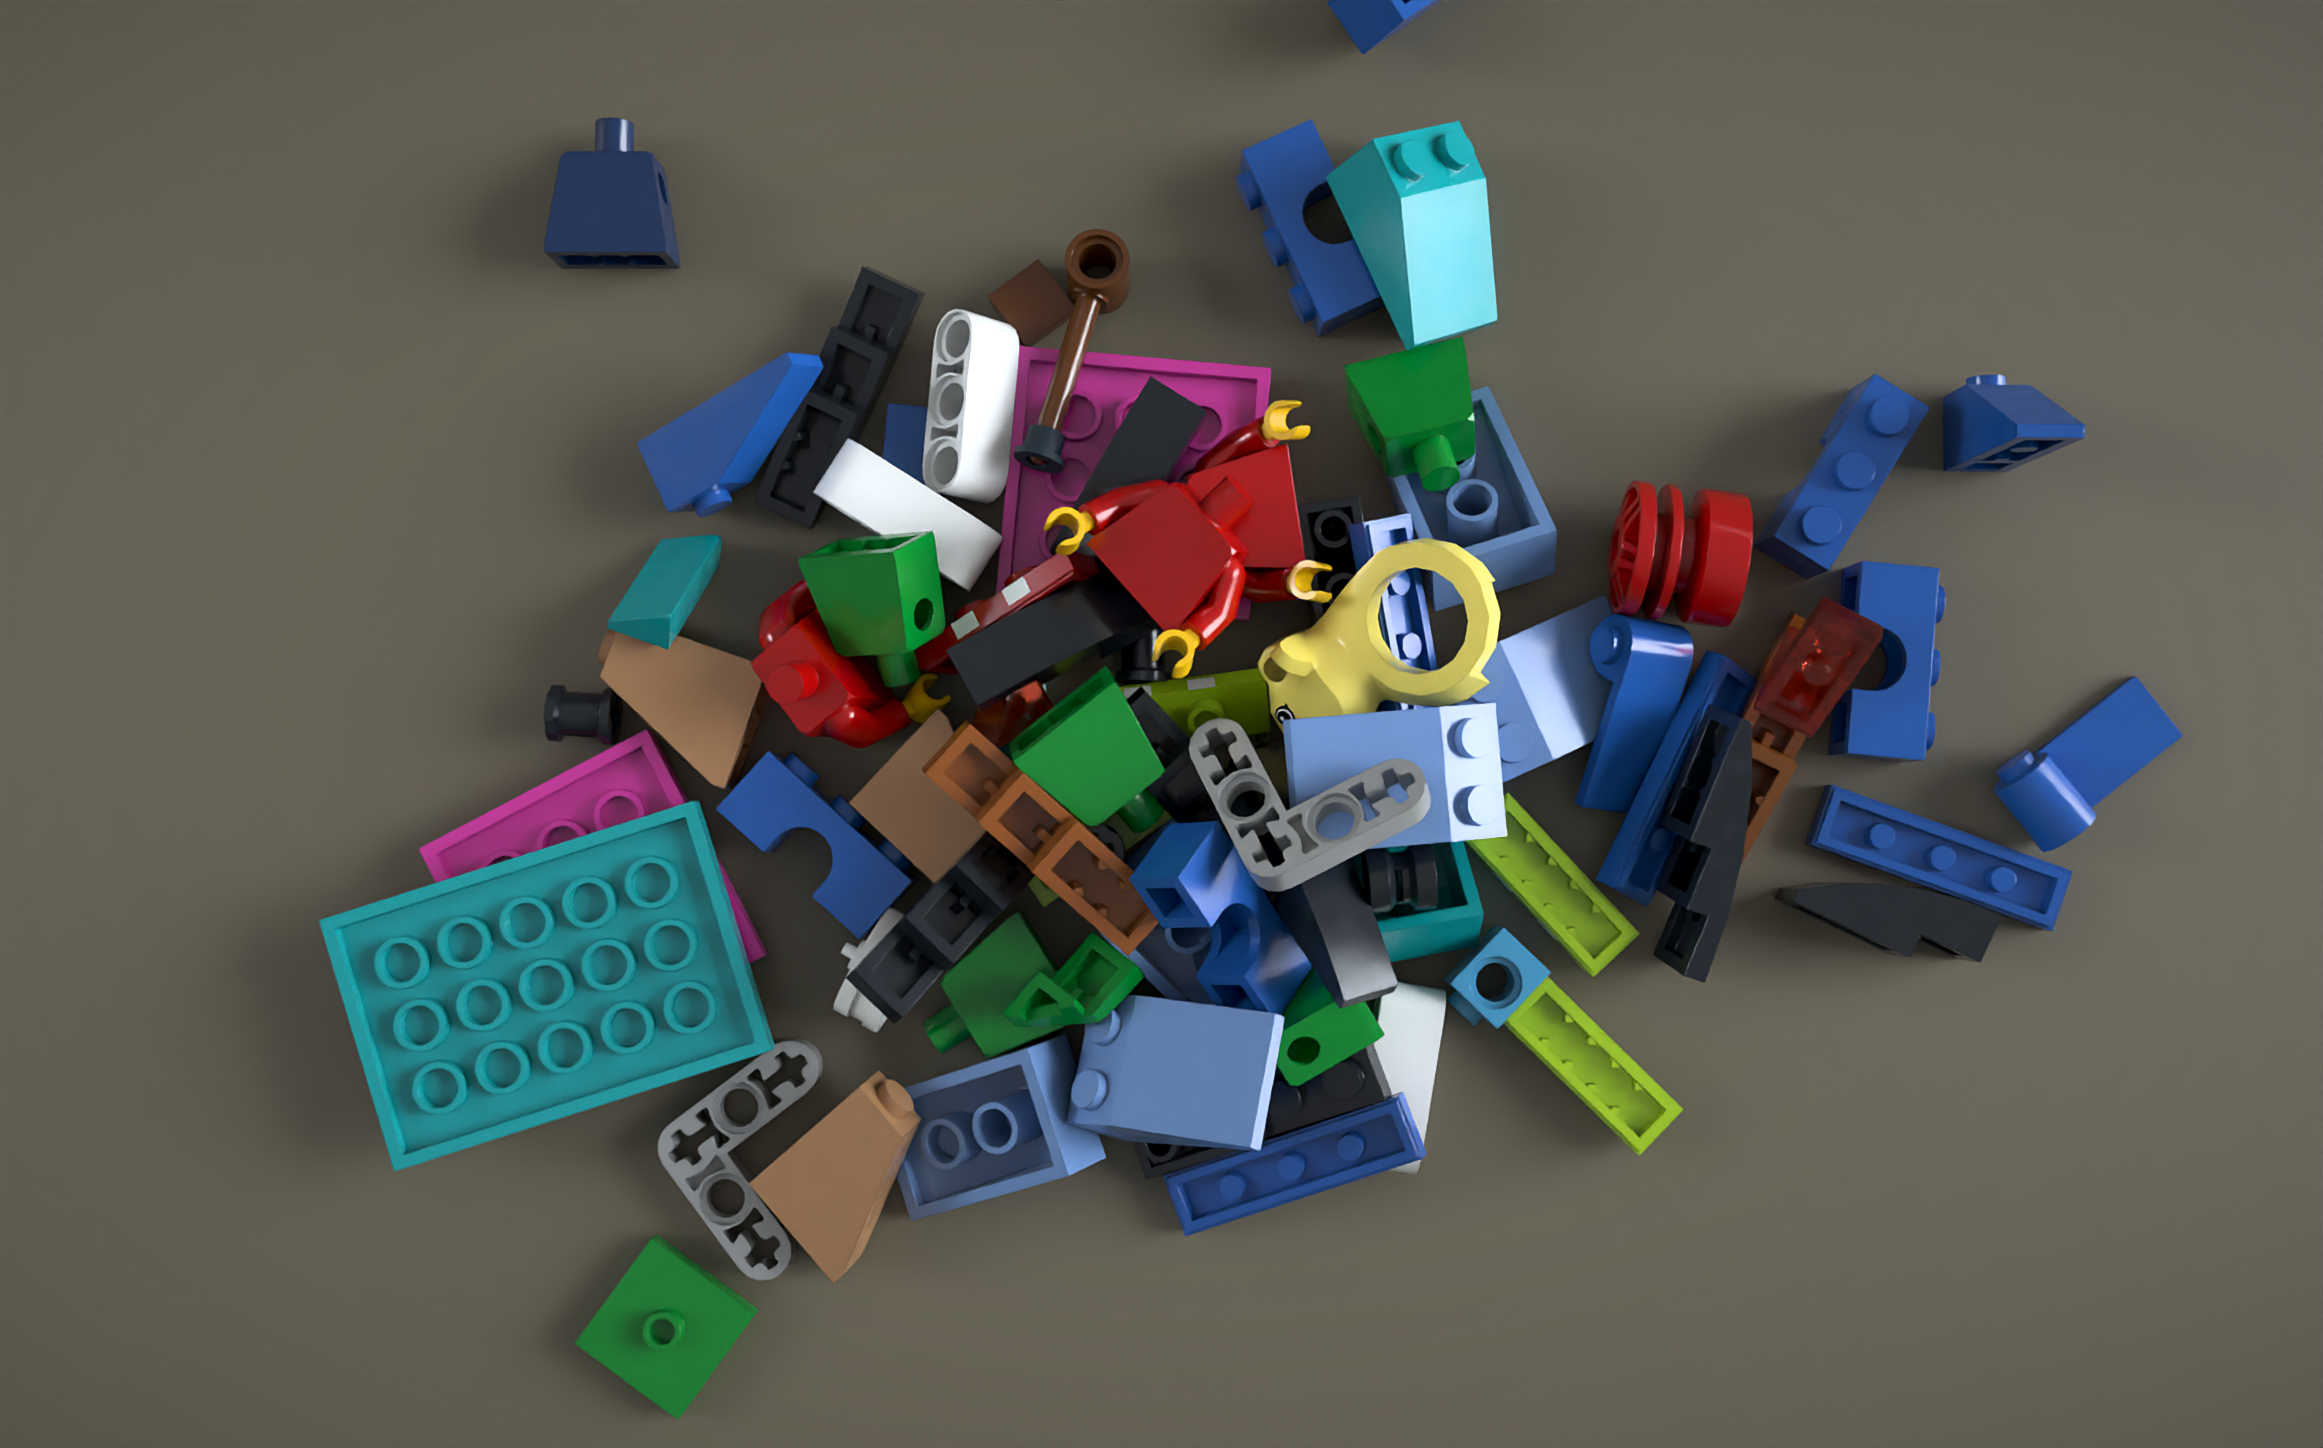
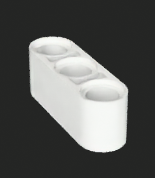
[922,309,1019,504]
[813,438,1004,592]
[1373,982,1446,1175]

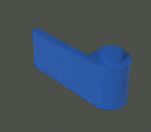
[1575,614,1694,813]
[1993,676,2183,852]

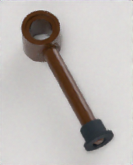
[1013,229,1130,473]

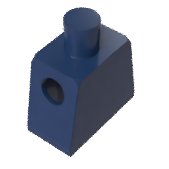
[544,118,680,269]

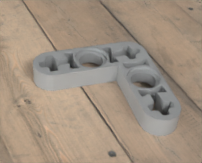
[1189,718,1431,892]
[658,1038,823,1281]

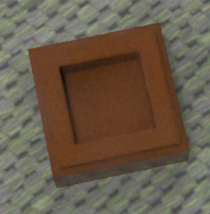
[988,259,1074,347]

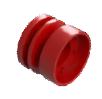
[1607,480,1753,628]

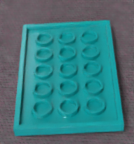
[319,801,776,1172]

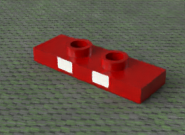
[915,552,1100,675]

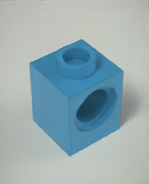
[1442,925,1551,1029]

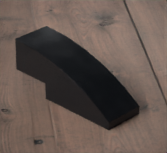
[1049,377,1206,572]
[1775,882,2002,963]

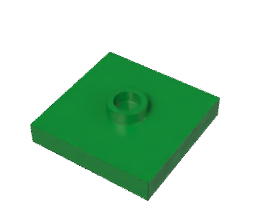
[574,1234,759,1420]

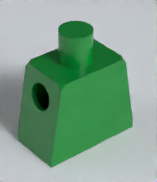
[1344,336,1475,491]
[798,531,946,687]
[1008,666,1165,833]
[922,910,1067,1058]
[1276,966,1385,1086]

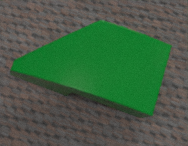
[1002,932,1145,1027]

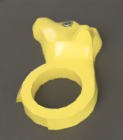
[1257,538,1501,734]

